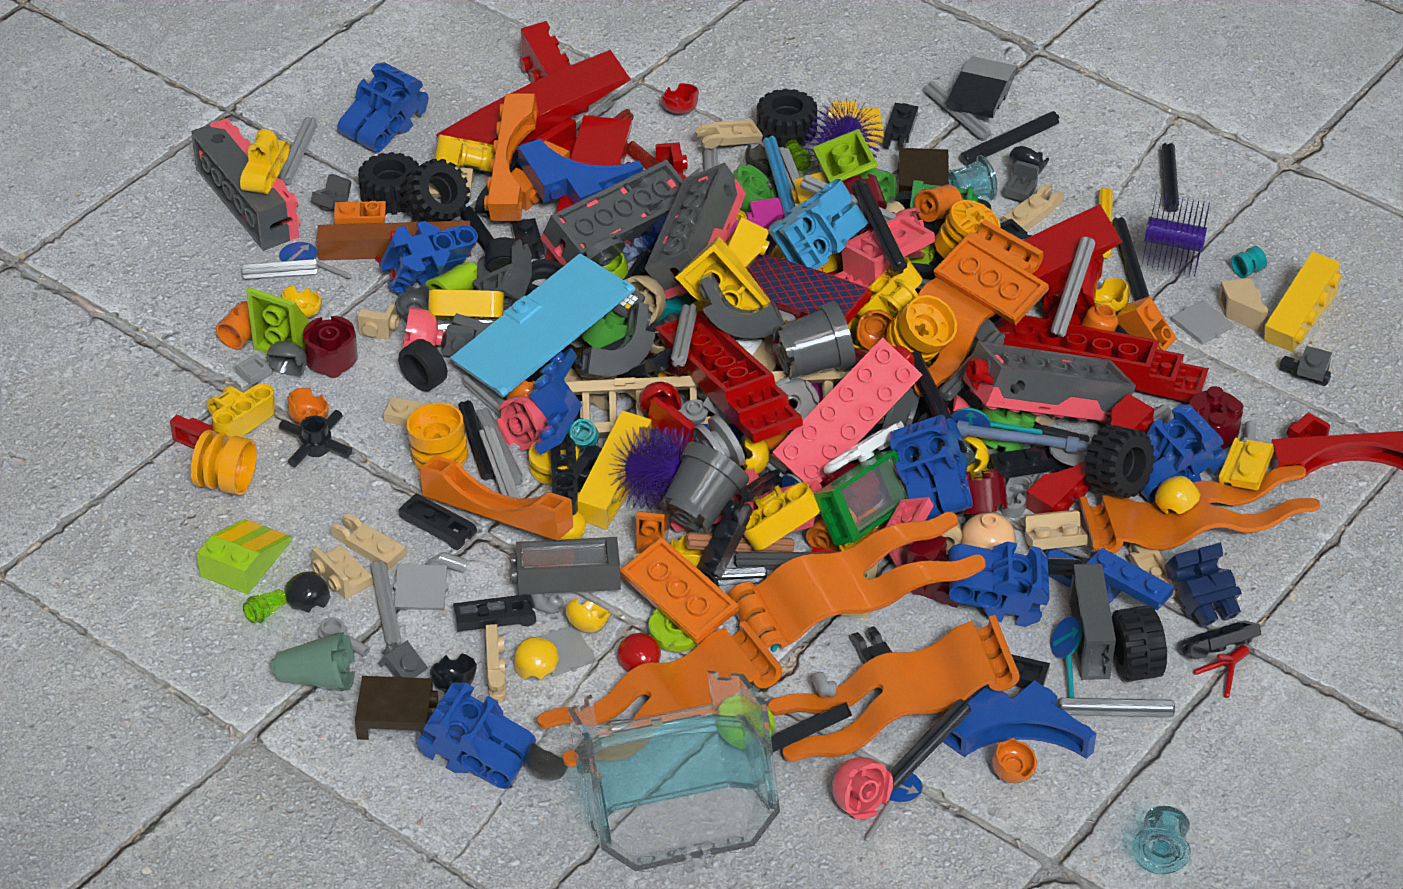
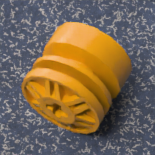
[934,200,1001,259]
[887,295,957,363]
[406,402,469,470]
[191,430,257,495]

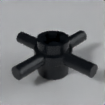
[279,410,352,467]

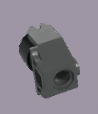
[473,237,532,310]

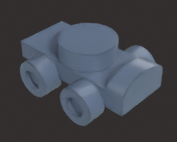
[618,238,648,263]

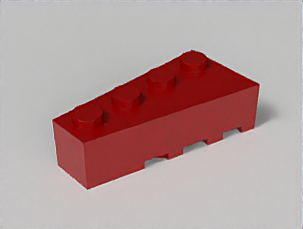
[519,21,589,116]

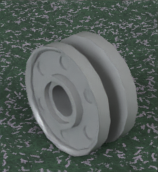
[693,415,746,467]

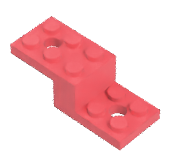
[834,215,935,288]

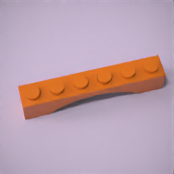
[484,94,538,221]
[420,455,573,541]

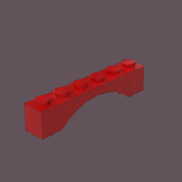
[1026,393,1155,514]
[1270,431,1403,480]

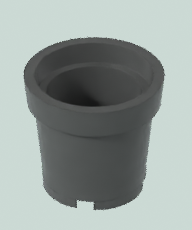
[773,301,856,379]
[659,441,749,534]

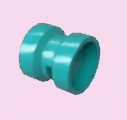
[1231,246,1267,278]
[569,419,599,449]

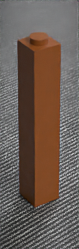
[317,221,476,260]

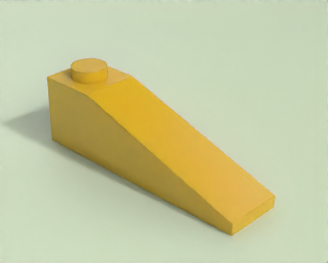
[698,217,770,313]
[675,236,786,339]

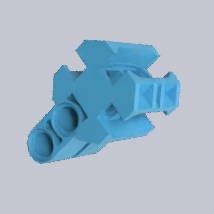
[768,179,868,269]

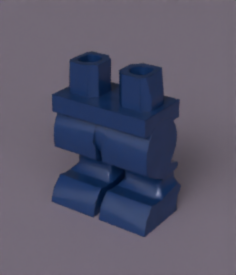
[1164,542,1242,627]

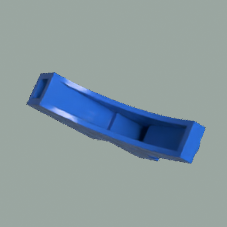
[518,138,643,204]
[942,680,1097,759]

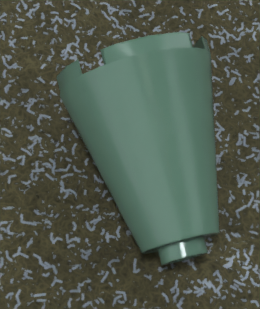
[271,632,355,691]

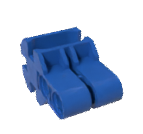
[337,62,429,153]
[379,221,478,294]
[1141,405,1228,502]
[889,414,973,521]
[948,541,1050,627]
[417,683,536,789]

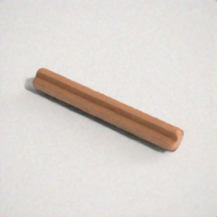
[686,532,794,552]

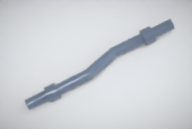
[955,420,1091,454]

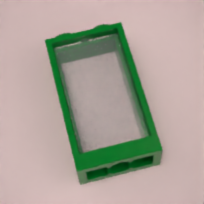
[814,450,909,545]

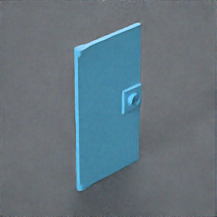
[450,253,635,398]

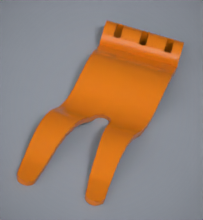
[914,219,1043,397]
[1079,465,1320,554]
[728,512,986,649]
[768,615,1020,762]
[537,620,783,767]

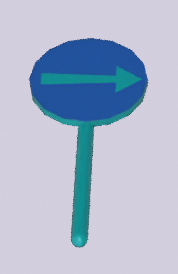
[951,408,1043,435]
[1051,617,1083,698]

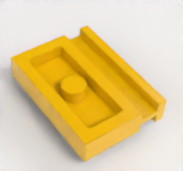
[1219,438,1274,491]

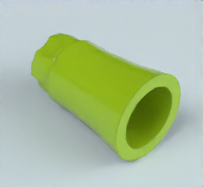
[425,261,477,290]

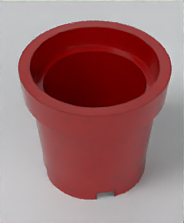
[1043,255,1104,321]

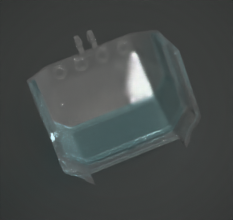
[568,670,780,873]

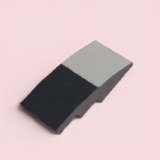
[946,56,1018,118]

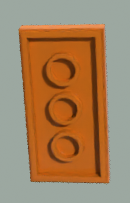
[933,235,1049,326]
[620,537,739,644]

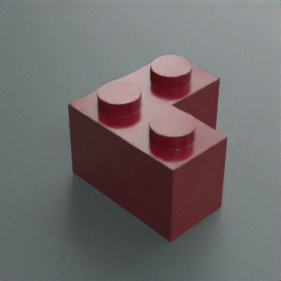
[907,536,960,608]

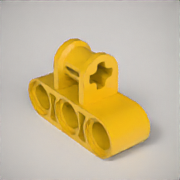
[240,129,289,194]
[434,135,495,172]
[857,257,922,318]
[428,290,504,320]
[206,384,275,439]
[744,482,820,550]

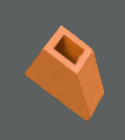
[334,201,386,224]
[1117,296,1177,351]
[636,511,669,553]

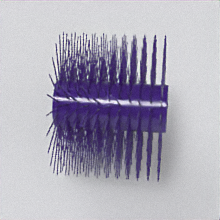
[802,97,884,173]
[1141,192,1210,277]
[609,426,697,511]

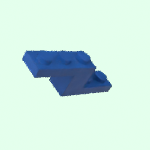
[529,348,582,455]
[1045,548,1174,611]

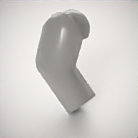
[426,552,467,573]
[529,594,564,614]
[812,671,837,698]

